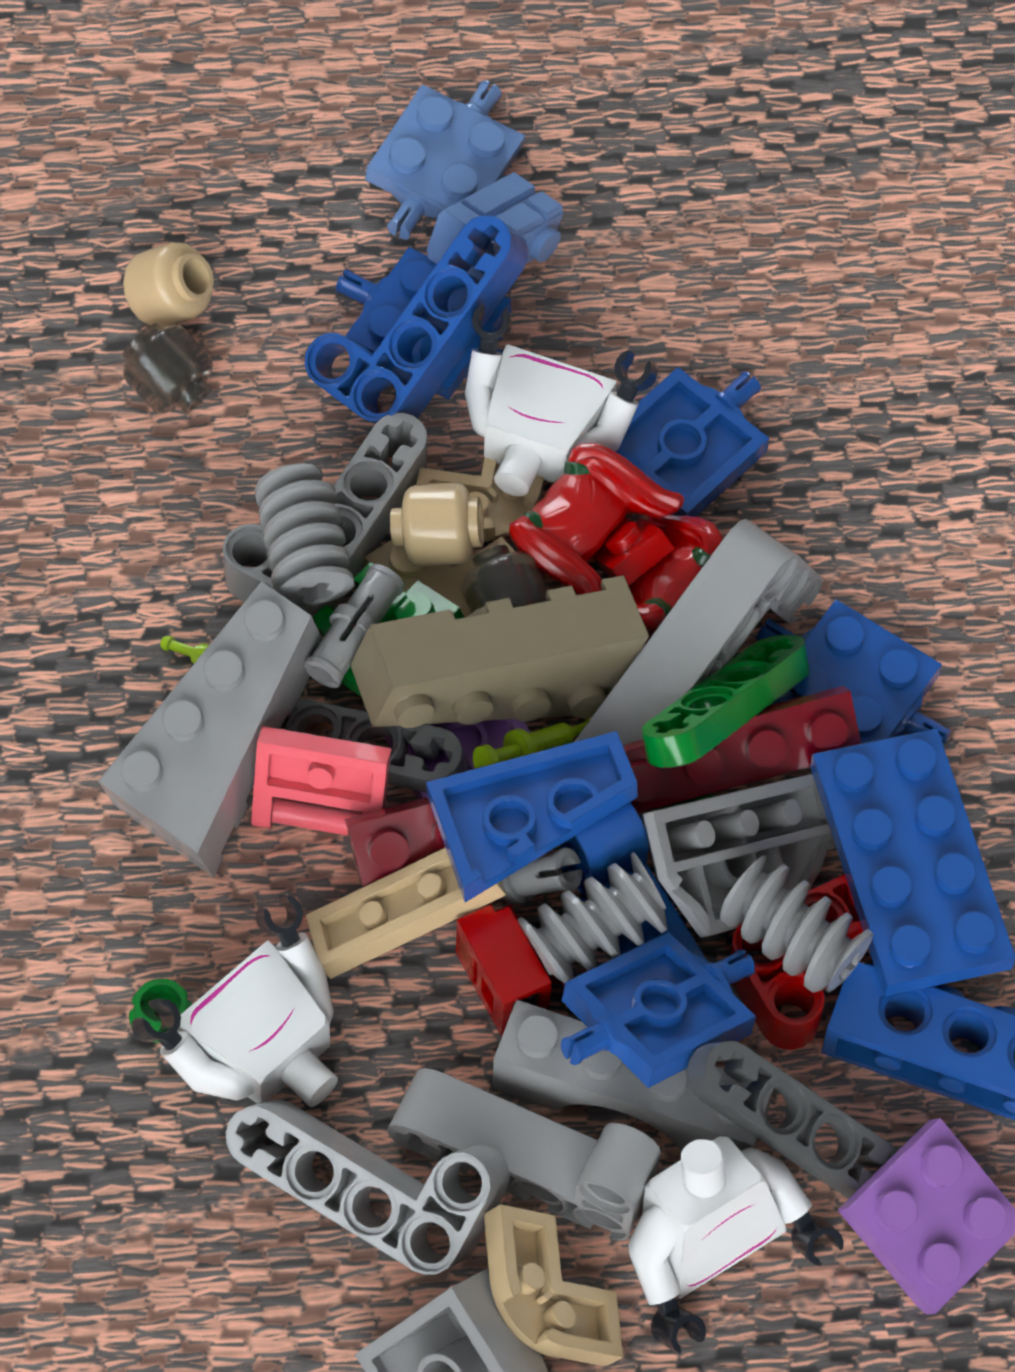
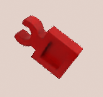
[593,517,675,586]

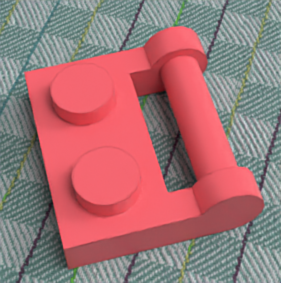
[251,726,391,836]

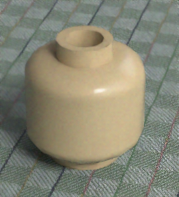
[123,242,214,327]
[390,482,484,567]

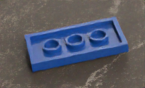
[810,728,1015,997]

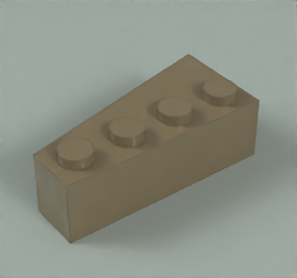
[350,575,649,728]

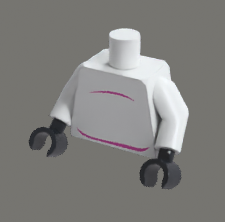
[465,305,657,496]
[132,895,338,1107]
[628,1136,844,1354]

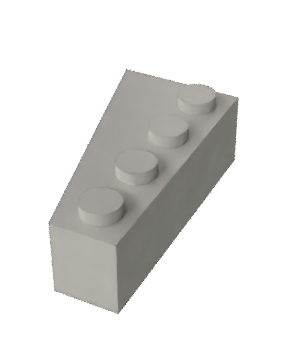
[98,581,322,878]

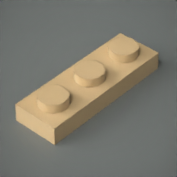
[306,848,506,979]

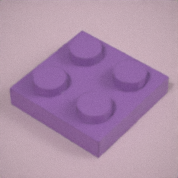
[838,1118,1015,1315]

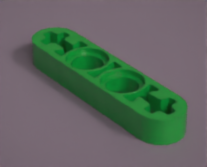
[642,635,810,768]

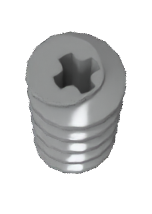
[254,463,354,605]
[517,852,668,984]
[720,855,874,993]

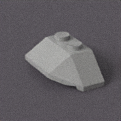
[642,774,835,937]

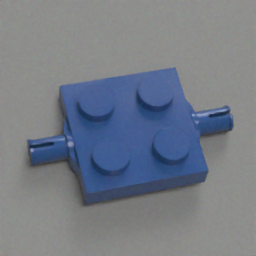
[336,247,512,400]
[615,367,769,517]
[756,599,951,744]
[561,931,756,1088]

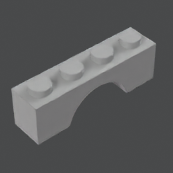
[492,1000,773,1152]

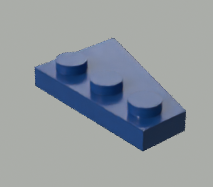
[426,731,638,903]

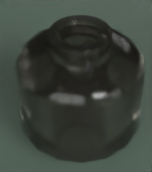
[122,323,213,414]
[460,545,549,613]

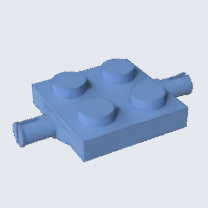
[365,81,525,240]

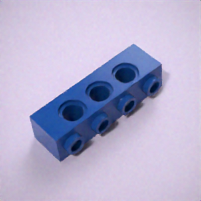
[821,962,1015,1120]

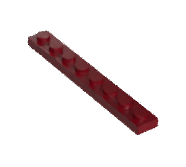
[344,686,861,887]

